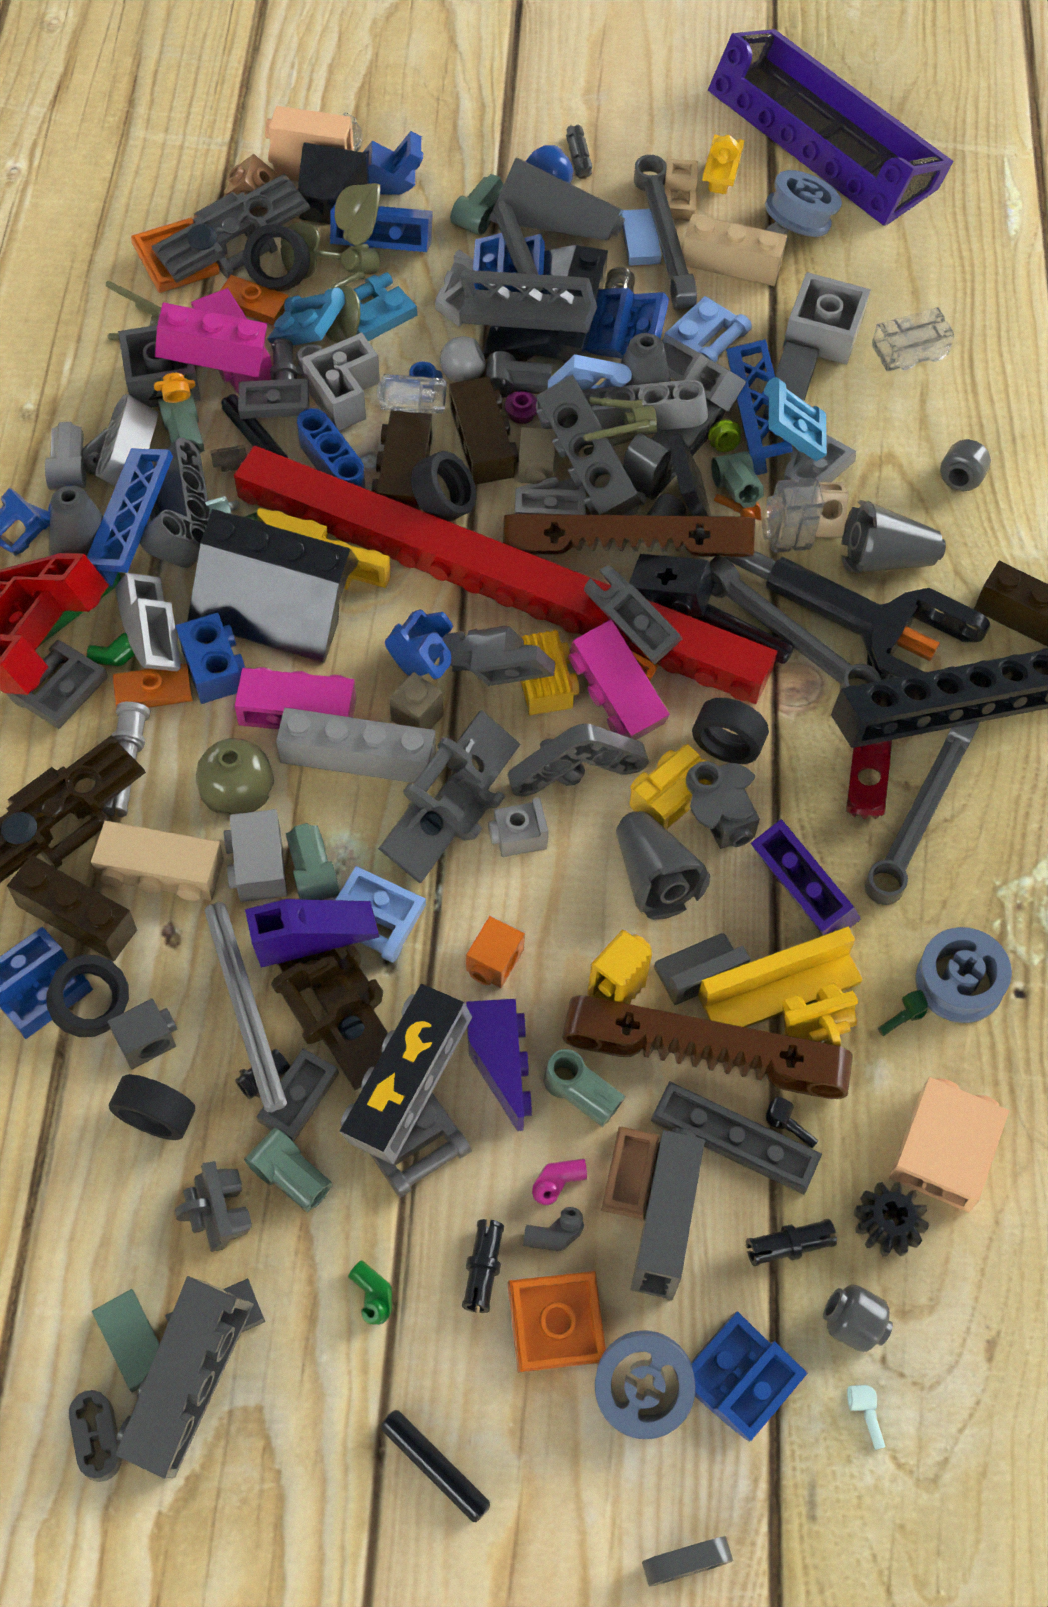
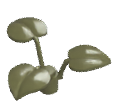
[280,183,381,343]

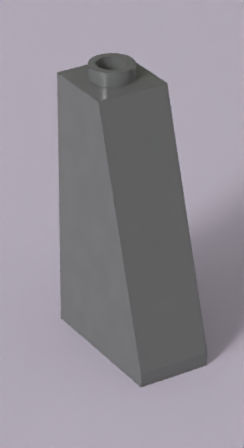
[489,158,625,240]
[630,1128,705,1300]

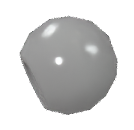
[440,336,486,382]

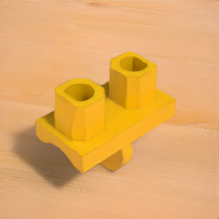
[702,134,745,194]
[782,983,858,1047]

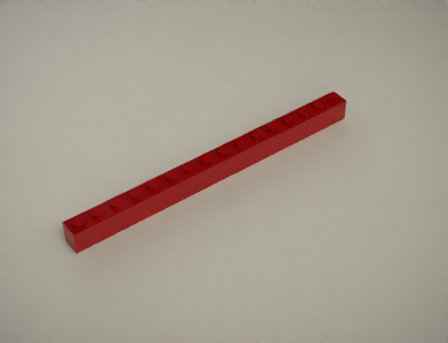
[234,445,777,704]

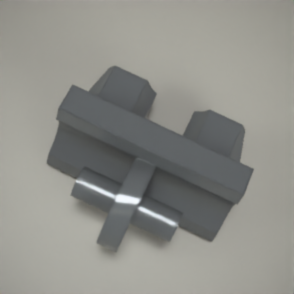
[175,1161,252,1252]

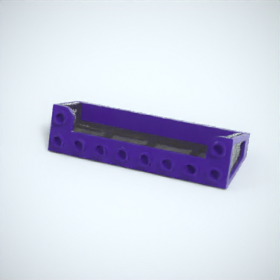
[708,29,954,226]

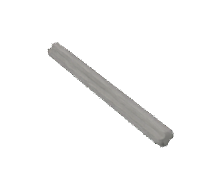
[205,902,287,1112]

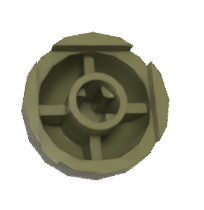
[196,738,274,815]

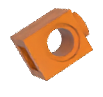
[466,916,525,988]

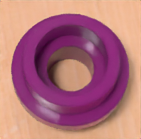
[505,391,538,424]

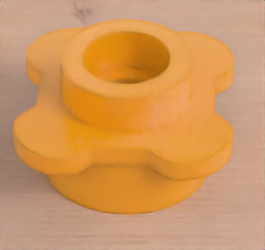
[154,372,196,403]

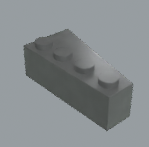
[116,1276,254,1479]

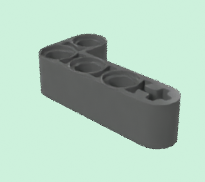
[623,399,725,500]
[140,438,211,568]

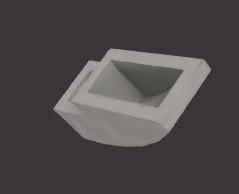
[662,334,746,412]
[115,573,181,671]

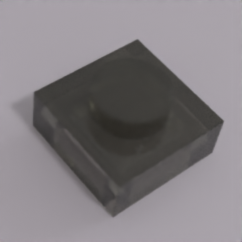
[210,445,247,472]

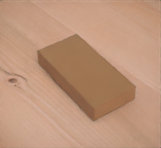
[601,1126,660,1220]

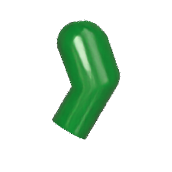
[86,633,135,666]
[348,1260,392,1325]

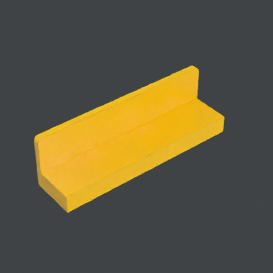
[698,926,862,1027]

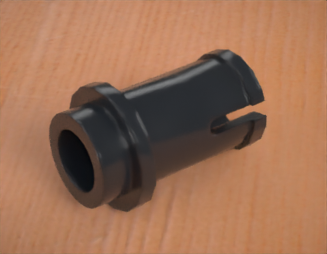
[235,1049,290,1099]

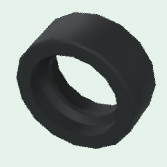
[243,224,310,291]
[411,451,476,522]
[692,698,769,764]
[46,955,129,1037]
[109,1074,195,1141]

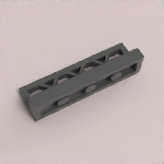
[459,270,597,333]

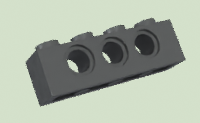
[536,374,643,515]

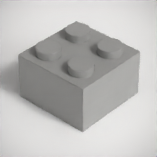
[783,272,871,365]

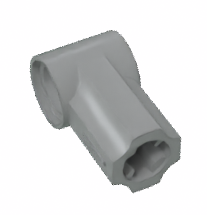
[45,422,86,490]

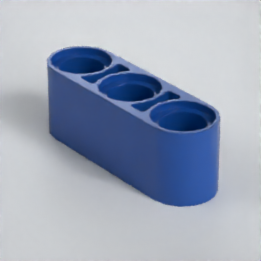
[297,408,365,488]

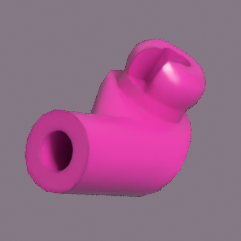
[532,1159,587,1205]

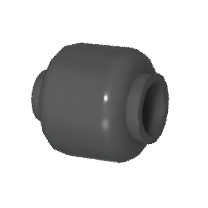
[940,439,991,492]
[823,1285,893,1352]

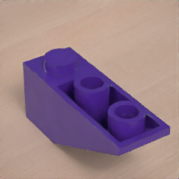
[245,899,379,968]
[466,999,532,1131]

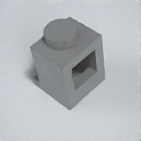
[488,798,548,857]

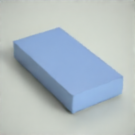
[621,209,662,266]

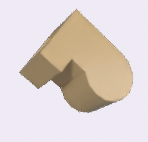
[811,482,849,538]

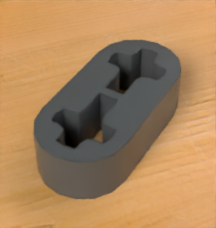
[69,1390,122,1482]
[642,1536,733,1587]

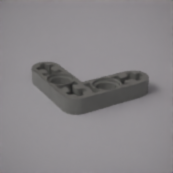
[507,724,649,796]

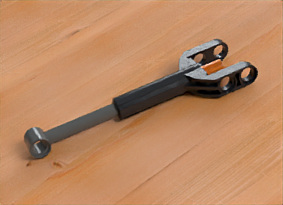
[646,493,990,680]

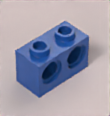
[175,613,245,704]

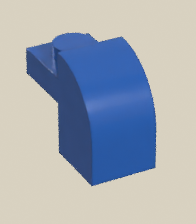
[363,131,423,195]

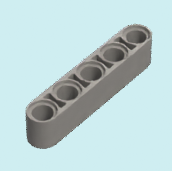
[536,380,708,437]

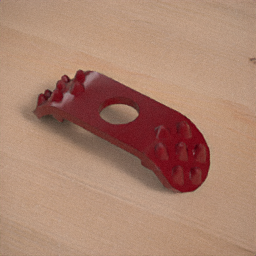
[846,740,892,819]

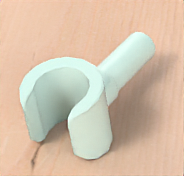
[205,496,240,514]
[847,1385,885,1450]

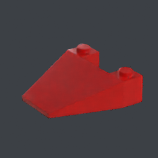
[0,553,109,695]

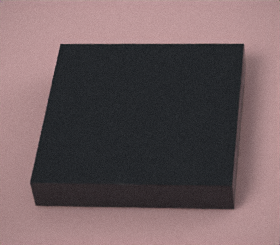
[668,434,711,516]

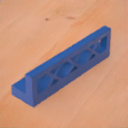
[726,339,793,476]
[87,448,173,586]

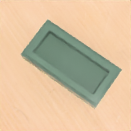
[92,1289,160,1392]

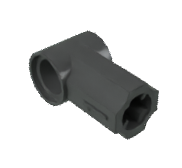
[485,351,552,398]

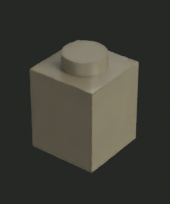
[518,427,556,484]
[389,672,444,729]

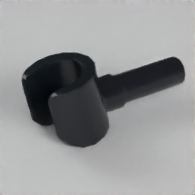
[766,1097,818,1148]

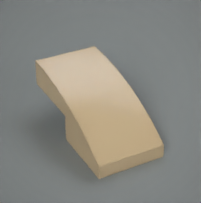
[664,159,698,220]

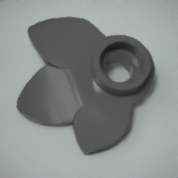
[686,761,755,829]

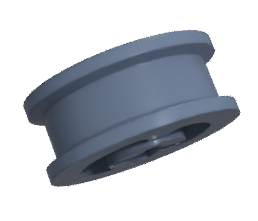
[765,170,842,237]
[915,927,1012,1023]
[595,1330,695,1439]

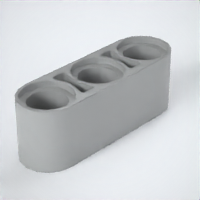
[95,394,158,486]

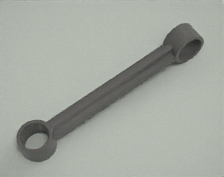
[634,155,697,309]
[709,556,881,690]
[865,722,980,905]

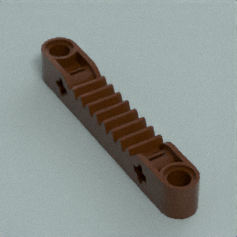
[503,514,755,557]
[562,996,853,1099]

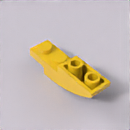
[257,508,391,590]

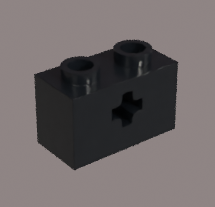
[629,553,715,617]

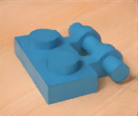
[353,272,417,341]

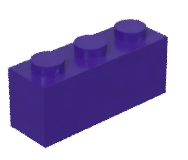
[751,819,861,935]

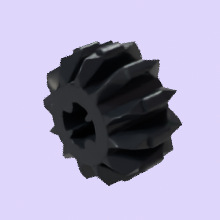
[854,1182,929,1257]

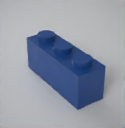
[330,204,433,252]

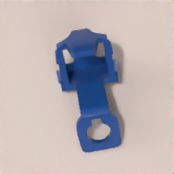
[0,485,72,556]
[385,609,453,679]

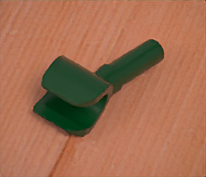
[878,990,928,1036]

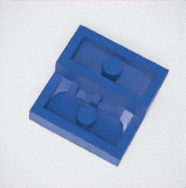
[473,233,545,292]
[586,288,669,359]
[0,927,93,1039]
[677,1311,808,1442]

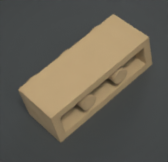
[683,214,787,286]
[91,821,224,901]

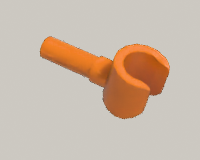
[714,493,761,520]

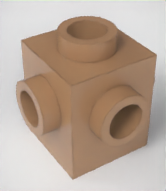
[225,154,278,214]

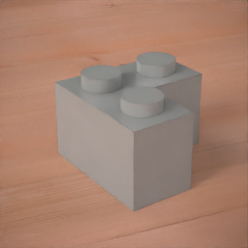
[301,333,380,431]

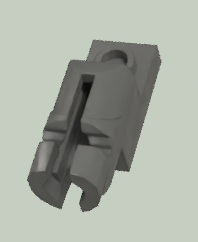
[584,566,682,665]
[442,625,555,686]

